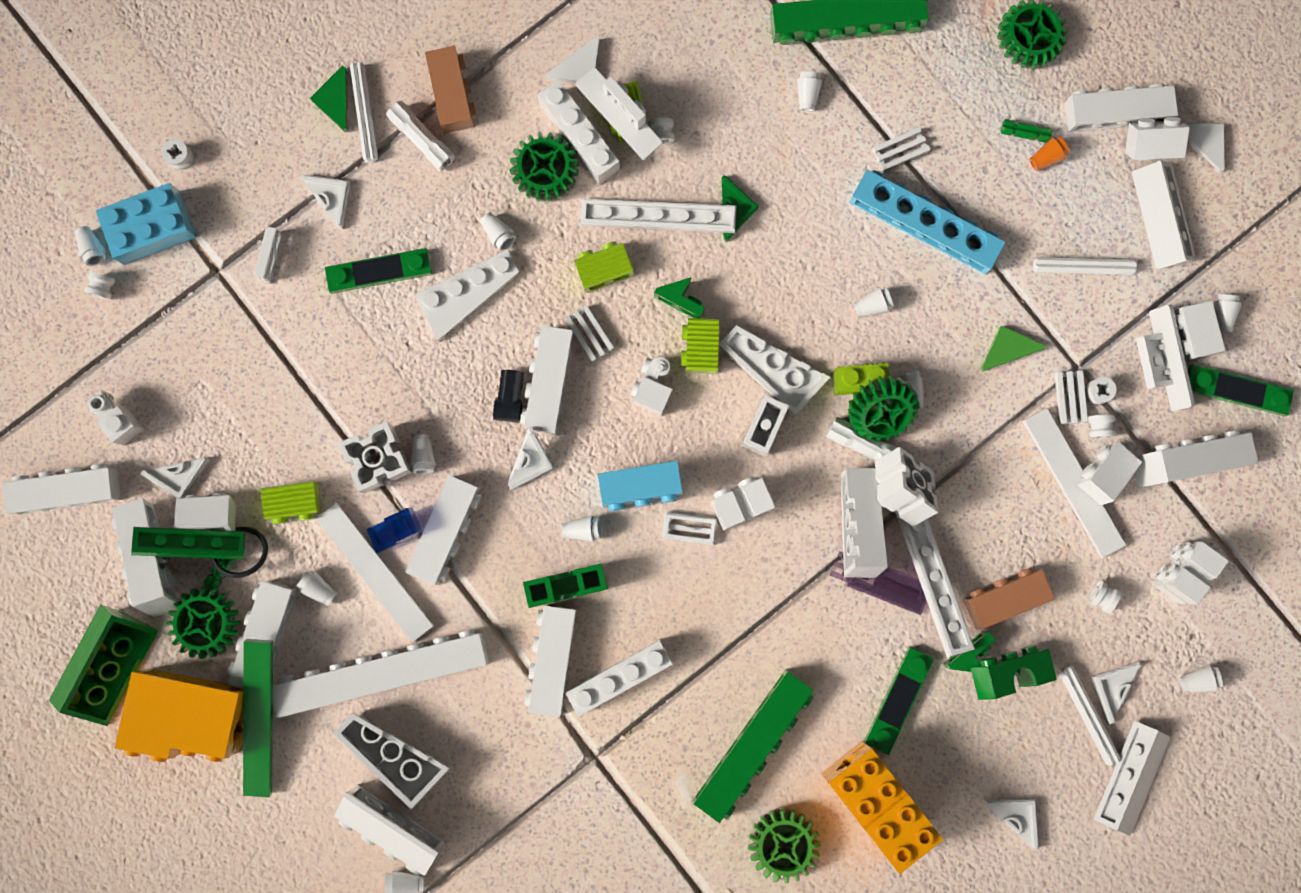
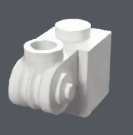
[631,357,672,416]
[86,390,144,446]

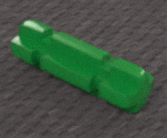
[1000,119,1052,143]
[204,559,236,589]

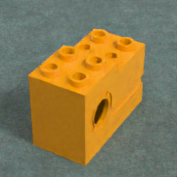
[114,668,243,762]
[821,741,944,875]

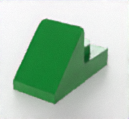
[654,278,705,318]
[943,631,995,672]

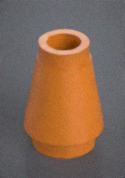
[1029,136,1070,171]

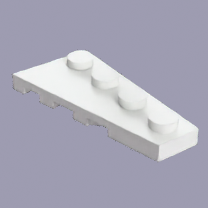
[415,249,520,342]

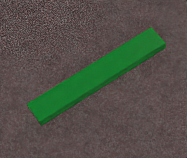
[243,639,273,798]

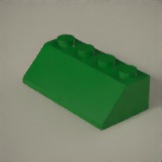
[49,604,158,726]

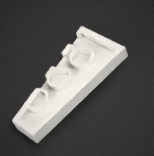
[719,325,830,416]

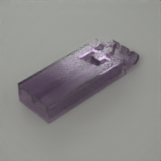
[830,551,926,615]

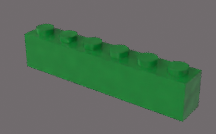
[770,0,929,45]
[693,670,814,823]

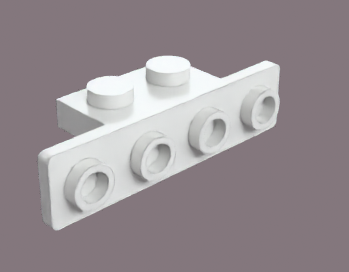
[576,67,662,160]
[1136,305,1195,411]

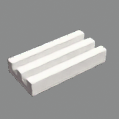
[872,127,931,172]
[254,226,283,284]
[565,305,614,363]
[1054,370,1088,425]
[662,512,717,545]

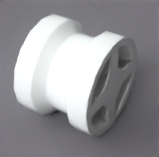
[648,117,675,145]
[162,139,194,170]
[84,272,115,300]
[1085,376,1117,405]
[1088,415,1117,438]
[1088,581,1122,614]

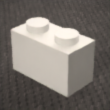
[1125,117,1190,160]
[1174,301,1225,362]
[741,395,789,456]
[1077,441,1142,505]
[174,493,237,531]

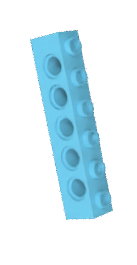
[849,169,1005,274]

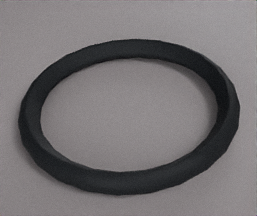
[212,526,268,578]

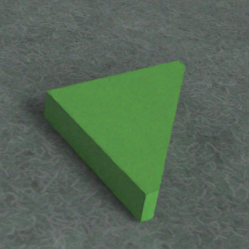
[980,326,1045,372]

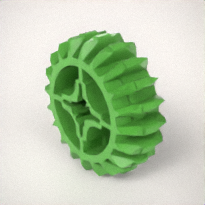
[748,808,821,884]

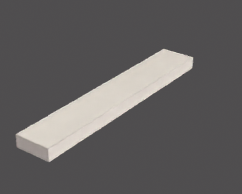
[580,198,737,233]
[1022,408,1126,558]
[316,503,434,643]
[897,517,975,658]

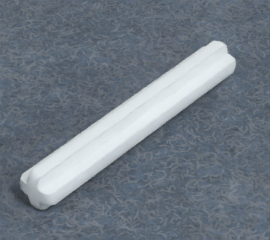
[350,62,378,163]
[1033,257,1137,275]
[1059,666,1121,766]

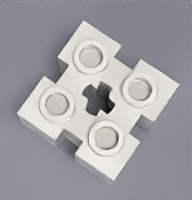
[338,422,413,494]
[875,447,938,526]
[710,476,775,531]
[1153,542,1229,605]

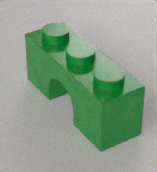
[523,563,608,608]
[971,645,1057,700]

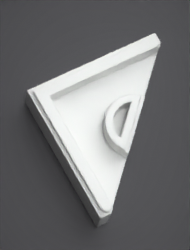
[547,37,600,84]
[1185,123,1224,173]
[301,174,350,229]
[508,427,554,490]
[140,457,210,499]
[1091,662,1141,724]
[984,798,1039,850]

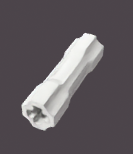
[386,100,455,172]
[825,417,896,461]

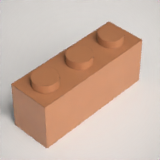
[425,45,477,134]
[963,567,1055,630]

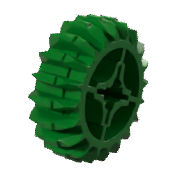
[997,0,1068,70]
[509,132,579,202]
[848,375,920,442]
[166,587,241,659]

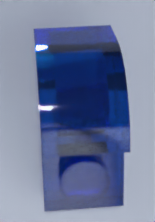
[366,508,423,553]

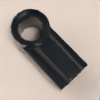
[493,369,524,423]

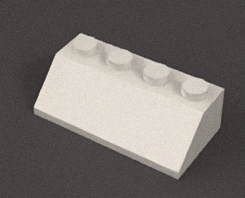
[334,784,446,876]

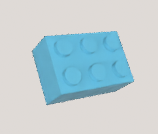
[95,183,197,265]
[598,461,683,512]

